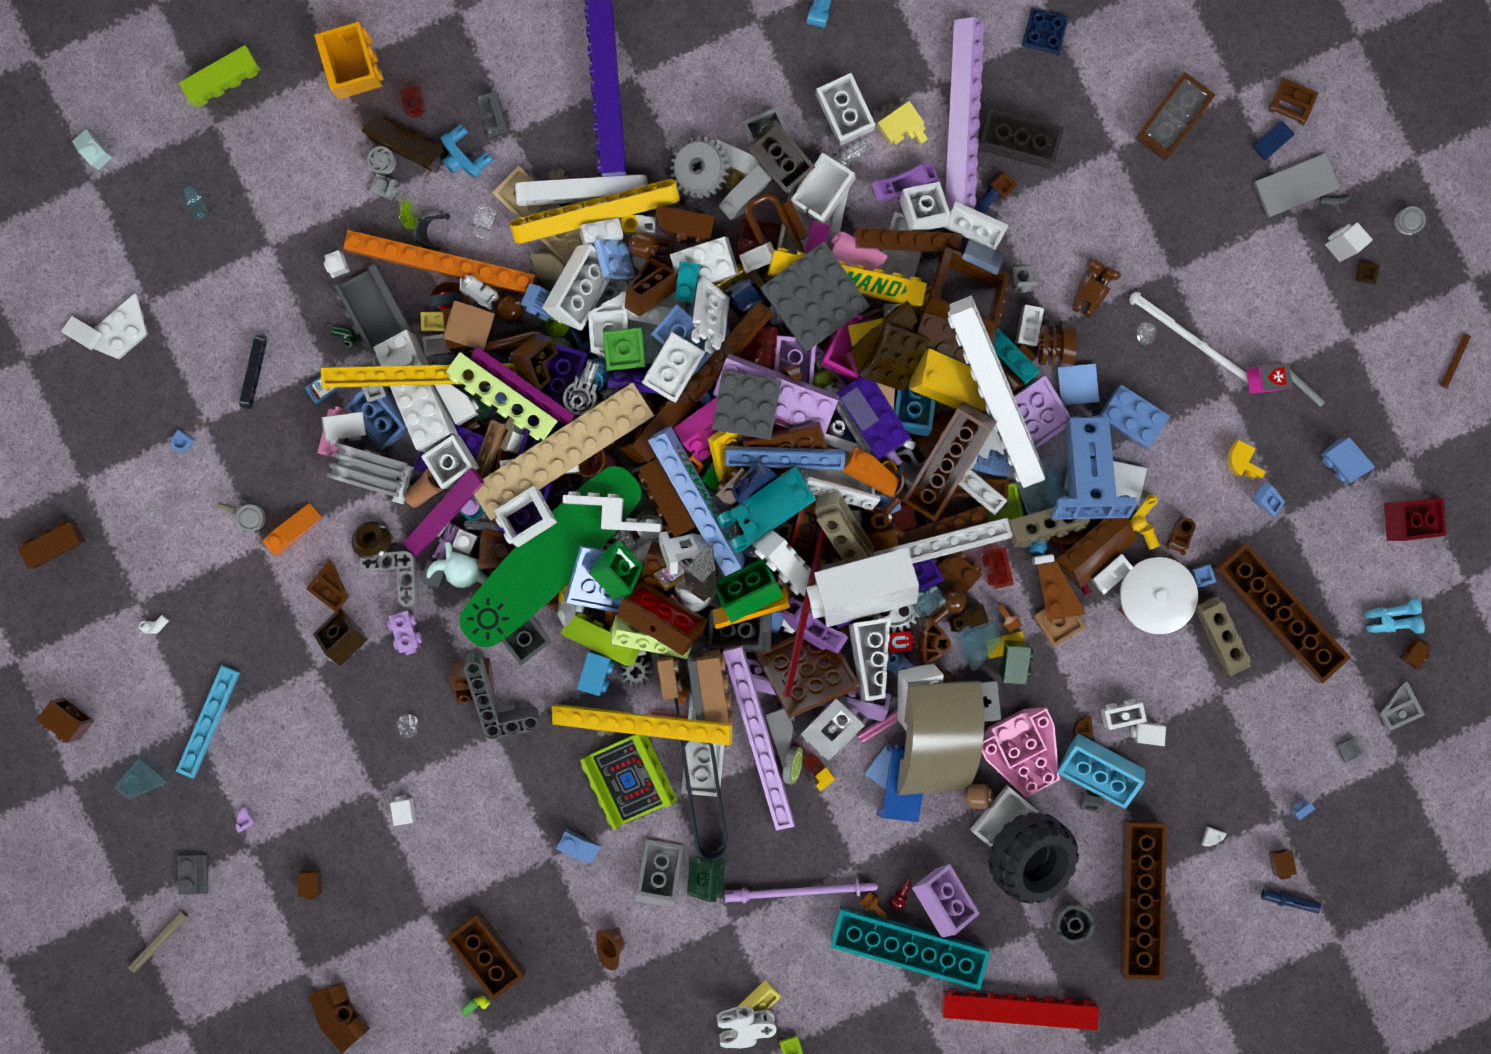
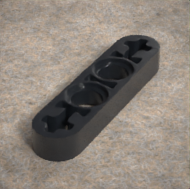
[239,335,267,409]

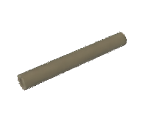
[128,910,189,973]

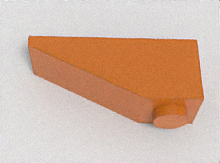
[841,447,899,497]
[262,503,322,556]

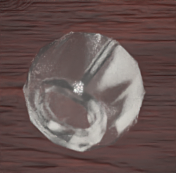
[395,714,420,738]

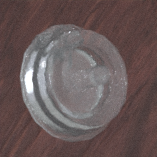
[1136,321,1157,345]

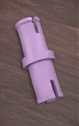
[432,523,460,560]

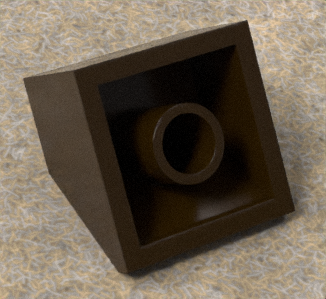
[313,608,368,666]

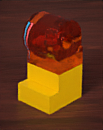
[803,754,835,791]

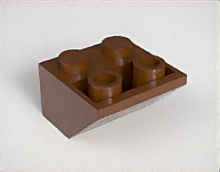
[450,658,495,703]

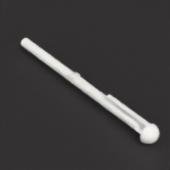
[1129,292,1248,383]

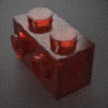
[982,547,1014,589]

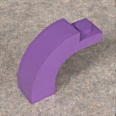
[872,163,939,203]
[780,597,848,653]

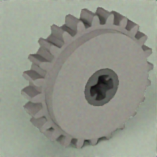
[670,136,730,199]

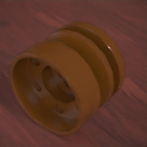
[1036,325,1077,367]

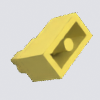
[877,101,928,145]

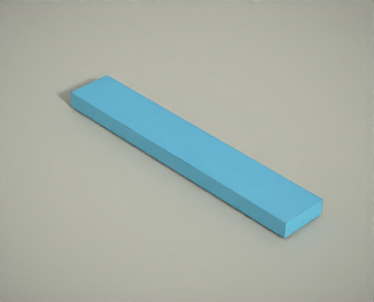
[176,665,240,779]

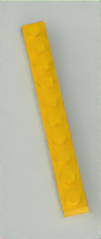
[321,363,517,388]
[552,704,733,745]

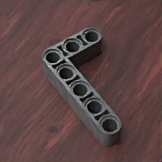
[464,652,539,739]

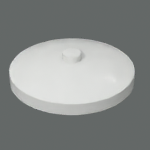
[1120,557,1198,634]

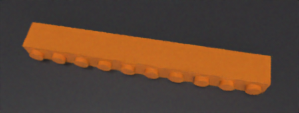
[343,230,537,294]

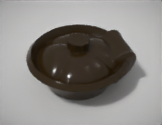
[351,521,393,559]

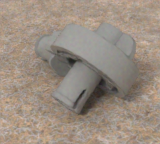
[563,359,600,415]

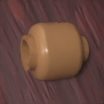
[964,784,993,809]

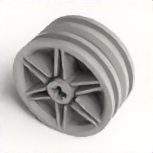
[326,443,408,497]

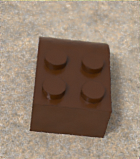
[656,206,715,246]

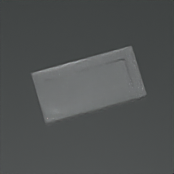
[841,388,879,431]

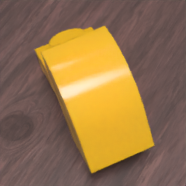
[1227,440,1266,480]

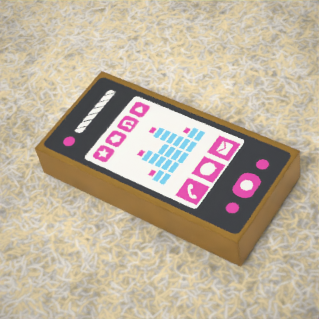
[654,558,697,591]

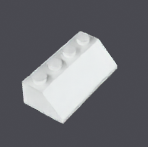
[542,244,610,330]

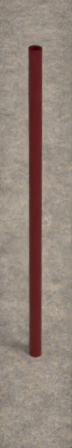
[783,526,826,697]

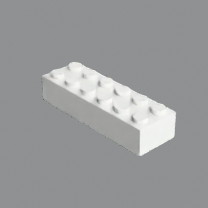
[373,330,458,453]

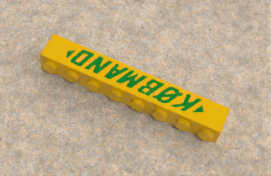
[768,248,927,308]

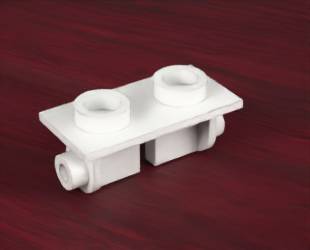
[460,275,499,310]

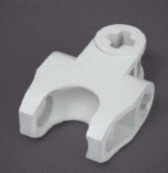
[717,1006,776,1049]

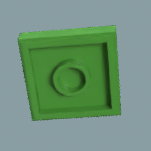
[603,327,646,371]

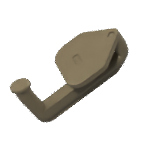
[531,248,566,289]

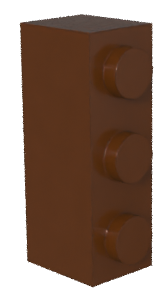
[18,520,86,569]

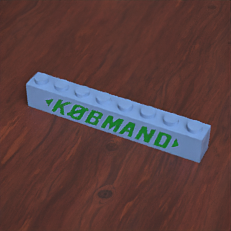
[648,426,747,576]

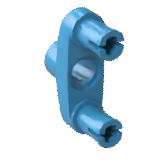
[440,124,493,178]

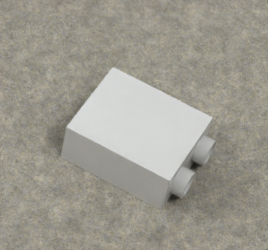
[806,547,919,627]

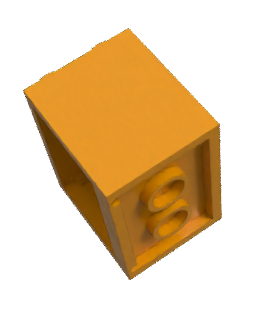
[314,22,384,99]

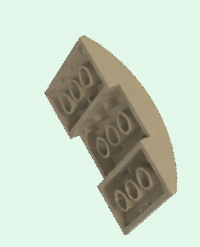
[897,681,984,795]

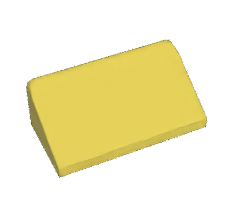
[738,980,782,1012]

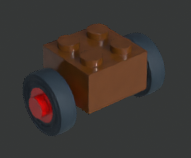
[429,292,471,365]

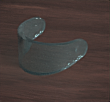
[184,186,209,222]

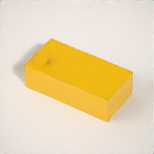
[909,348,986,412]

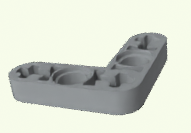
[359,551,418,607]

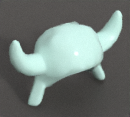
[427,542,488,588]

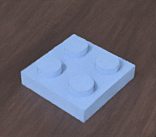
[594,239,635,280]

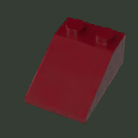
[1384,498,1446,541]

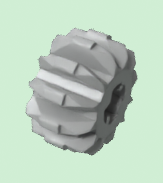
[620,657,653,688]

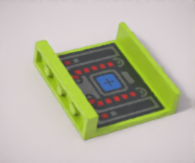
[580,734,678,830]

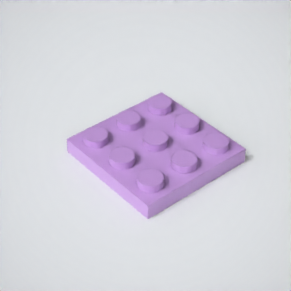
[1014,375,1071,448]

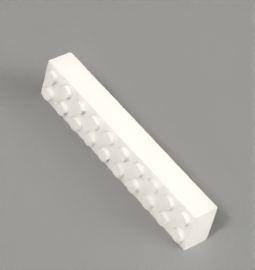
[948,295,1045,488]

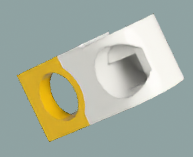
[620,215,656,235]

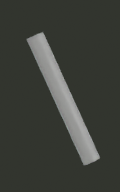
[1290,370,1325,407]

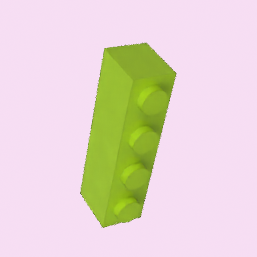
[179,45,261,107]
[561,612,640,667]

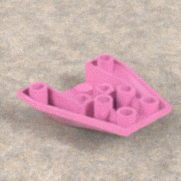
[982,707,1060,798]

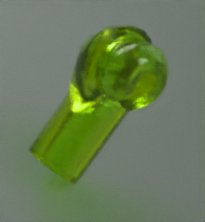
[399,201,416,230]

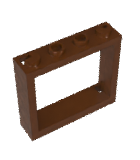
[925,247,1010,337]

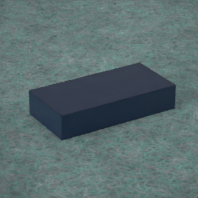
[1253,120,1295,161]

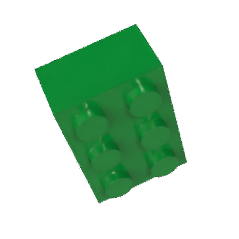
[711,559,784,623]

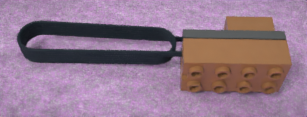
[657,649,734,861]

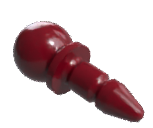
[890,879,911,910]

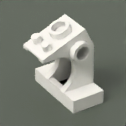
[659,531,709,575]

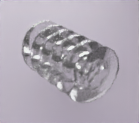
[832,134,876,170]

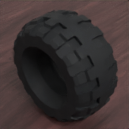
[988,812,1079,904]

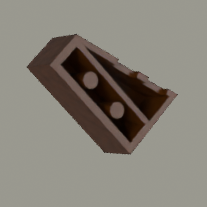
[625,256,678,317]

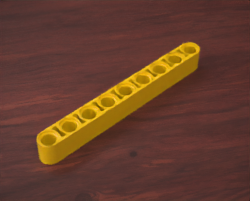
[509,179,680,243]

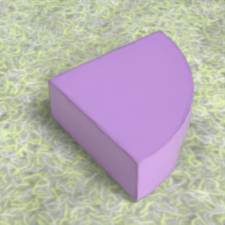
[236,806,256,833]

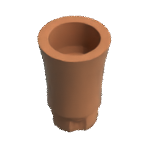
[404,468,445,508]

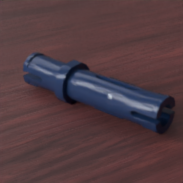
[1261,888,1321,914]

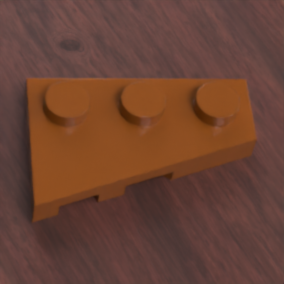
[1037,561,1086,621]

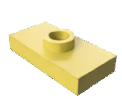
[421,312,444,332]

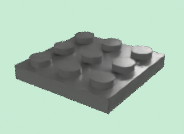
[712,370,782,440]

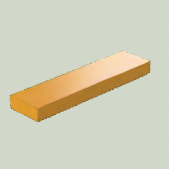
[712,588,790,629]

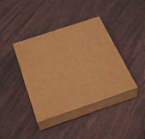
[1033,608,1086,648]

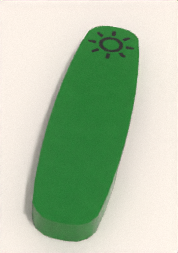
[459,466,642,648]

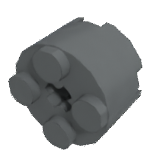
[1052,902,1095,945]

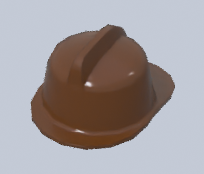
[596,927,625,971]

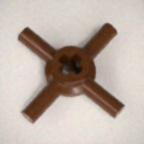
[862,495,905,538]

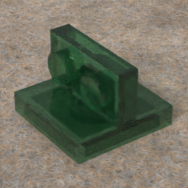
[687,856,725,902]

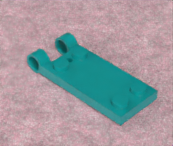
[717,466,817,552]

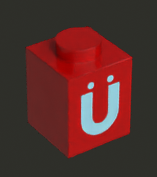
[888,630,915,653]

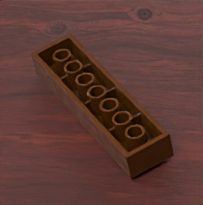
[1213,543,1351,684]
[1120,820,1167,980]

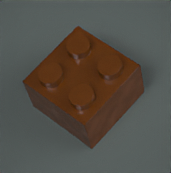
[36,698,94,743]

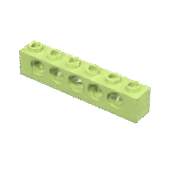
[446,352,558,441]

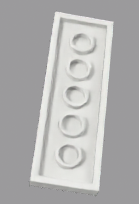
[681,682,730,797]

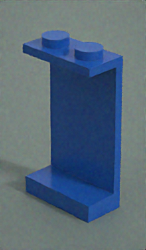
[876,744,923,822]

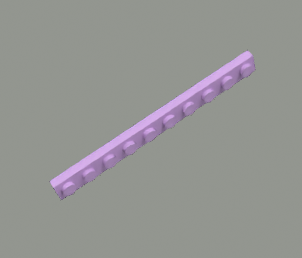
[723,645,795,830]

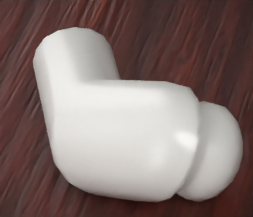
[139,615,169,634]

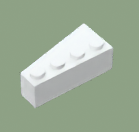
[849,618,891,702]

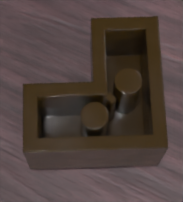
[510,334,558,390]

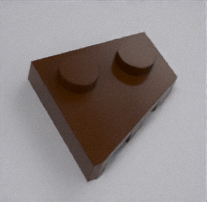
[306,560,349,613]

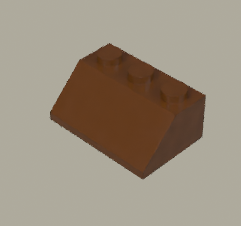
[639,541,676,598]

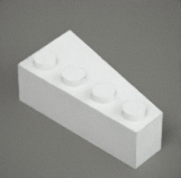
[752,530,816,596]

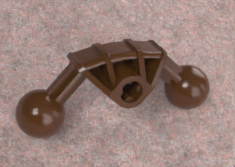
[917,589,966,683]

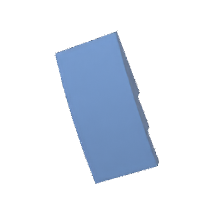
[651,304,722,386]

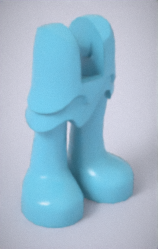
[1364,597,1425,634]

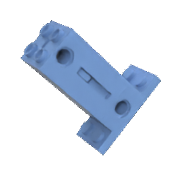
[1051,415,1137,520]

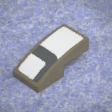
[500,410,529,455]

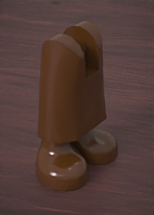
[1072,259,1121,319]

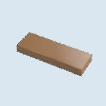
[476,419,506,479]

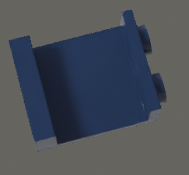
[731,462,781,504]

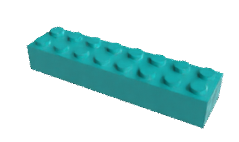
[829,906,990,990]

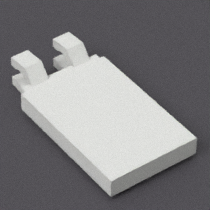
[691,276,730,354]

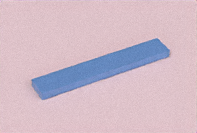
[725,446,845,470]

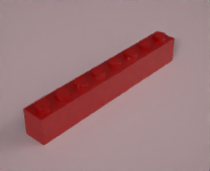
[941,988,1099,1031]

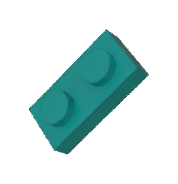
[675,261,700,303]

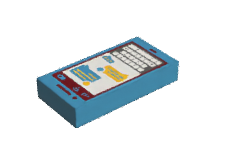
[305,366,341,404]

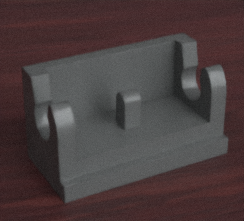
[477,91,508,137]

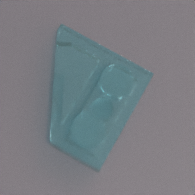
[959,623,1003,671]
[114,758,169,800]

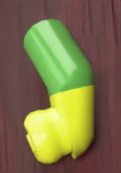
[461,995,490,1016]

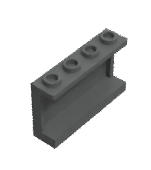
[334,263,414,355]

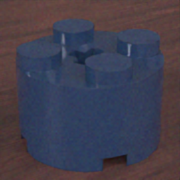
[723,277,767,318]

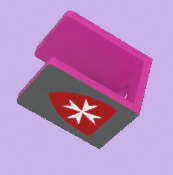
[1246,363,1293,394]

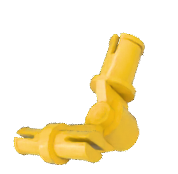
[1129,494,1160,550]

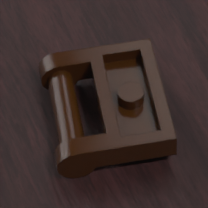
[1268,78,1319,126]

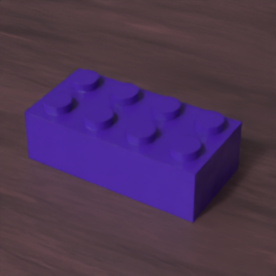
[836,377,912,460]

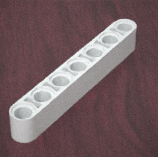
[515,175,648,206]

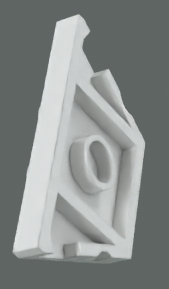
[588,292,629,358]
[93,293,148,359]

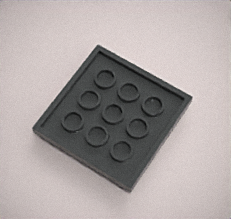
[760,242,869,352]

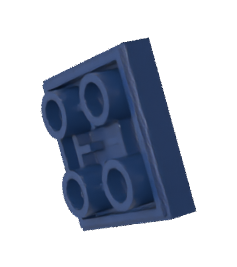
[1022,8,1068,55]

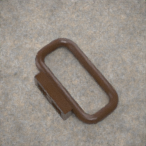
[744,193,808,255]
[468,331,544,359]

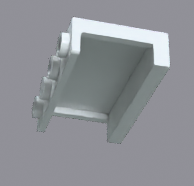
[801,447,880,510]

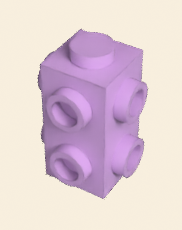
[387,610,422,655]

